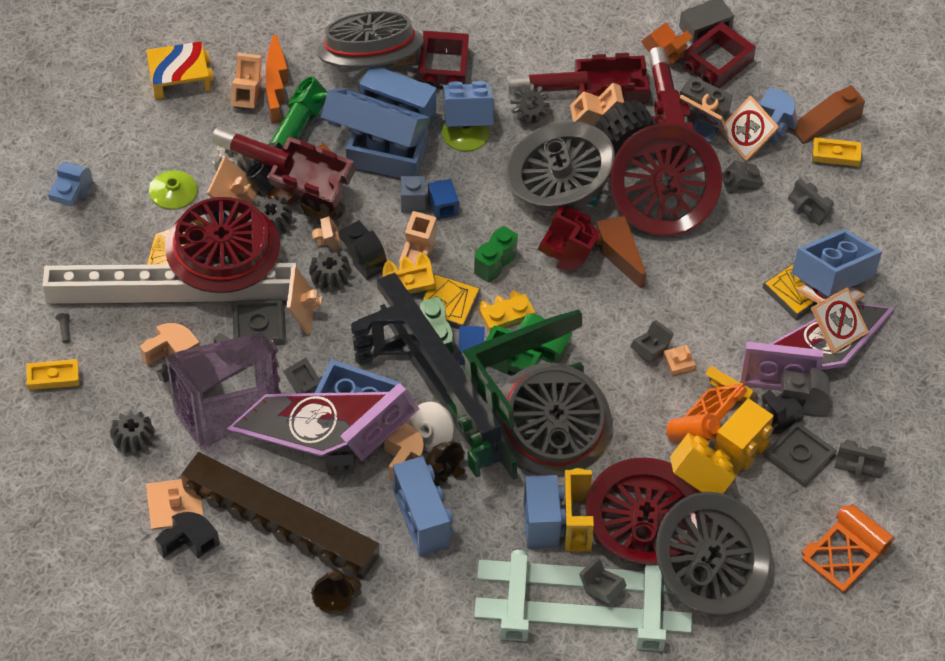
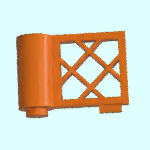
[666,383,747,444]
[801,504,895,594]

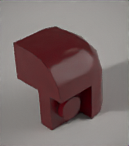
[537,205,600,271]

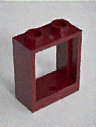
[683,22,756,89]
[418,31,469,89]

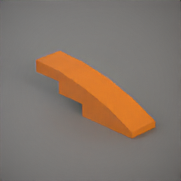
[266,35,288,124]

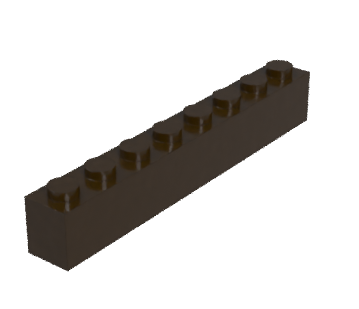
[181,451,380,580]

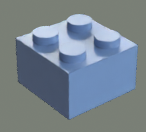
[443,81,493,127]
[523,475,566,549]

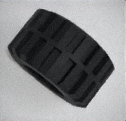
[595,100,657,158]

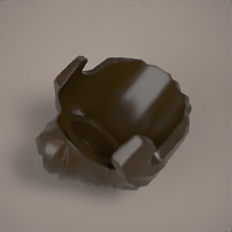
[300,197,345,224]
[425,441,466,486]
[311,569,362,614]

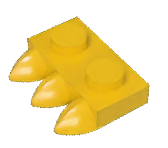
[383,252,436,294]
[479,290,536,333]

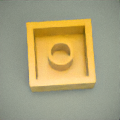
[714,398,774,476]
[670,432,736,494]

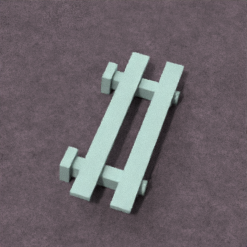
[474,550,692,651]

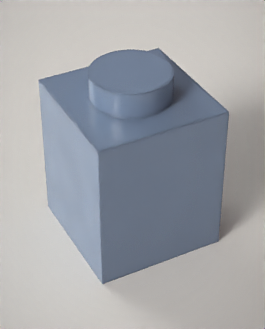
[401,176,425,212]

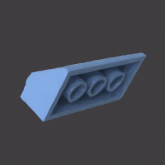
[321,88,431,150]

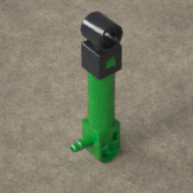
[246,76,328,194]

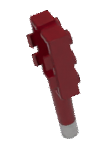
[649,47,694,176]
[507,53,651,103]
[211,127,357,210]

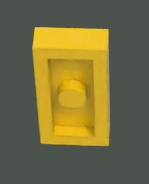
[812,138,861,167]
[26,359,80,390]
[705,366,758,403]

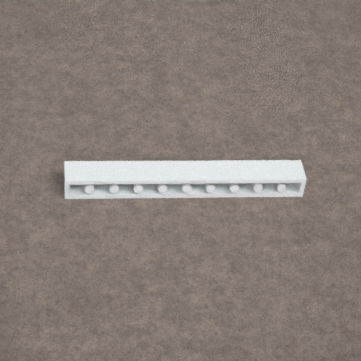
[43,263,296,304]

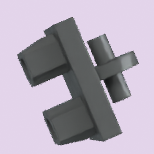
[787,179,834,225]
[835,440,887,479]

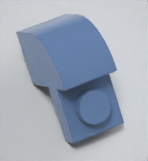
[759,87,798,144]
[48,162,93,207]

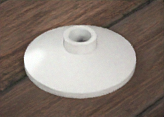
[410,402,455,453]

